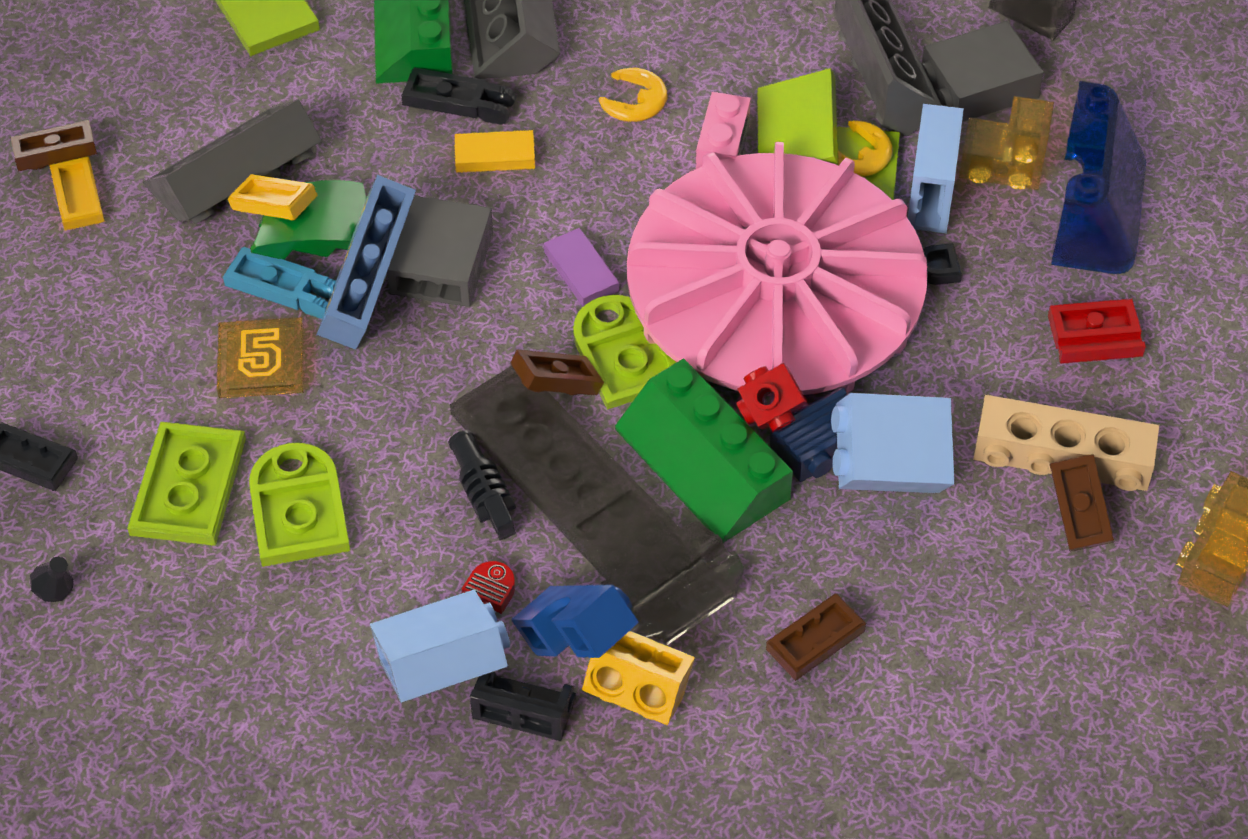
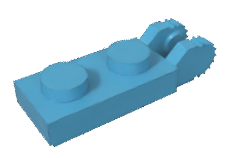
[223,247,336,319]

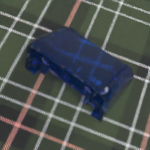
[1051,81,1146,274]

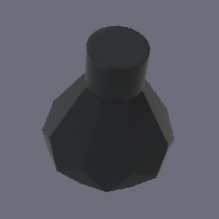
[30,556,73,602]

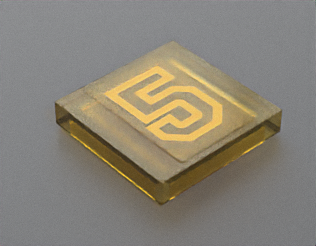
[217,317,304,398]

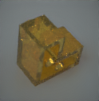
[959,96,1054,190]
[1176,471,1248,607]

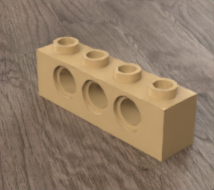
[973,395,1159,491]

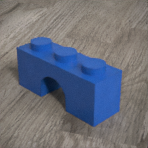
[511,585,639,658]

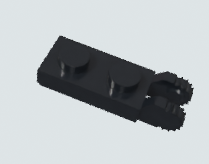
[401,67,517,125]

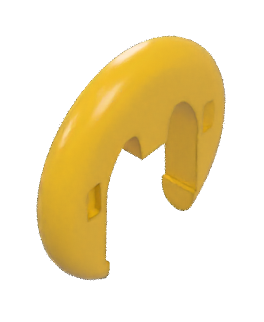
[598,68,668,122]
[838,121,893,177]

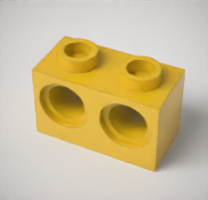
[582,631,695,725]

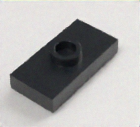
[0,422,78,492]

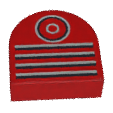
[461,561,515,614]

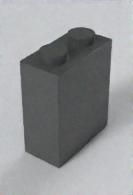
[921,20,1044,122]
[387,196,493,307]

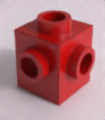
[736,363,809,432]

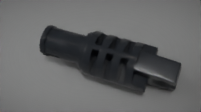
[448,430,516,540]

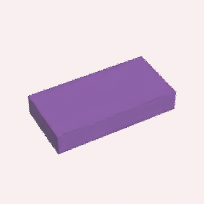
[544,228,619,307]

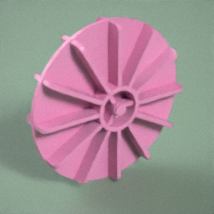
[627,142,927,404]

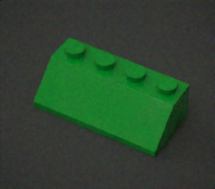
[374,0,453,84]
[615,358,793,544]

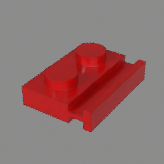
[1048,299,1146,364]

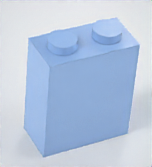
[908,104,964,233]
[831,393,954,493]
[370,590,510,702]

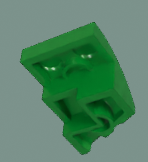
[250,180,366,260]

